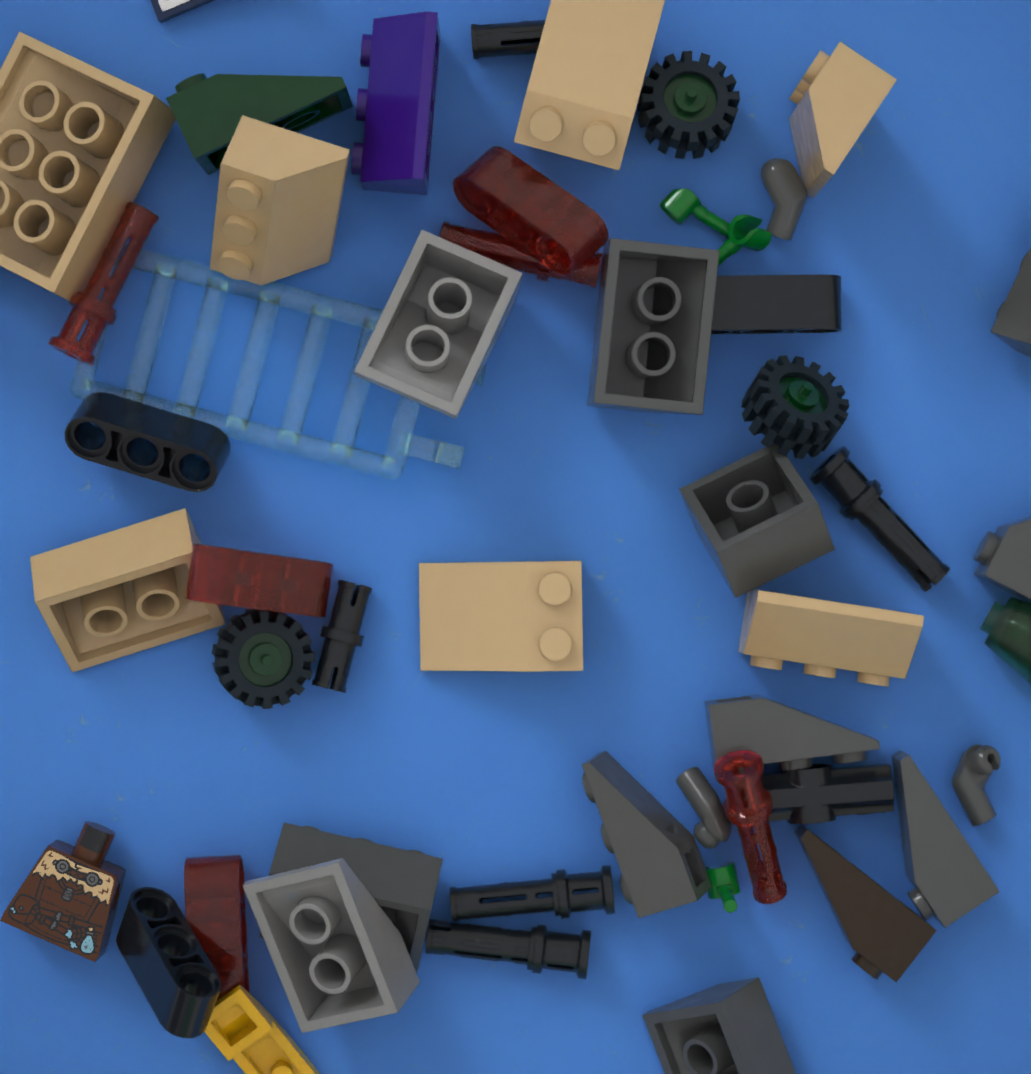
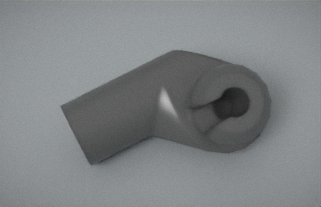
[760,158,807,240]
[952,744,1000,826]
[676,767,732,849]

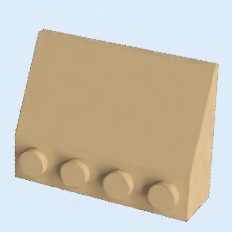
[0,31,176,306]

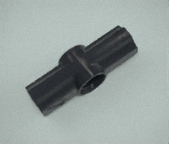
[726,764,895,824]

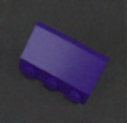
[351,11,441,195]

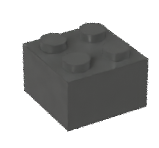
[679,443,835,598]

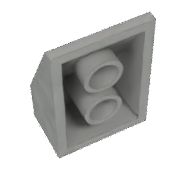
[354,230,522,419]
[242,858,420,1033]

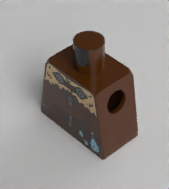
[0,821,126,962]

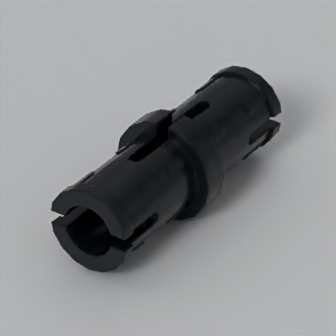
[312,580,372,693]

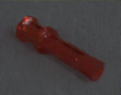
[48,202,159,366]
[713,750,787,904]

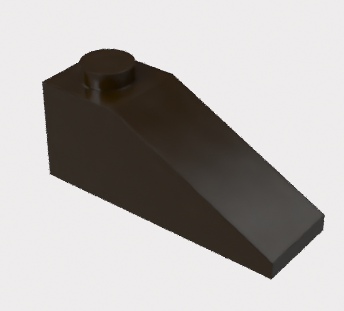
[795,824,937,982]

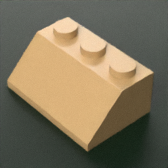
[789,42,897,198]
[210,115,350,286]
[30,508,226,673]
[738,589,924,687]

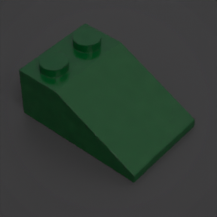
[166,73,353,175]

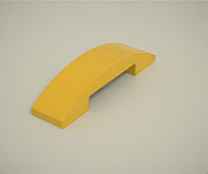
[204,985,320,1074]

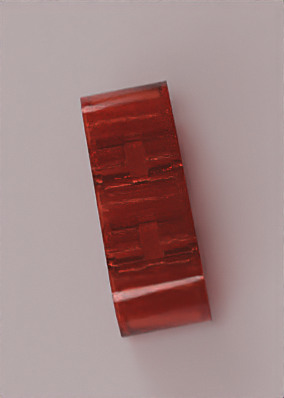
[453,146,609,277]
[185,543,333,617]
[184,855,249,1001]

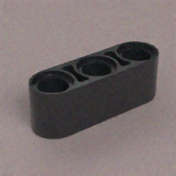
[711,275,842,334]
[65,392,230,492]
[116,887,222,1038]

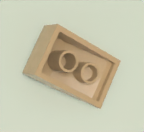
[514,0,665,170]
[419,560,583,672]

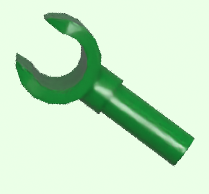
[660,188,730,238]
[718,215,772,266]
[705,862,740,913]

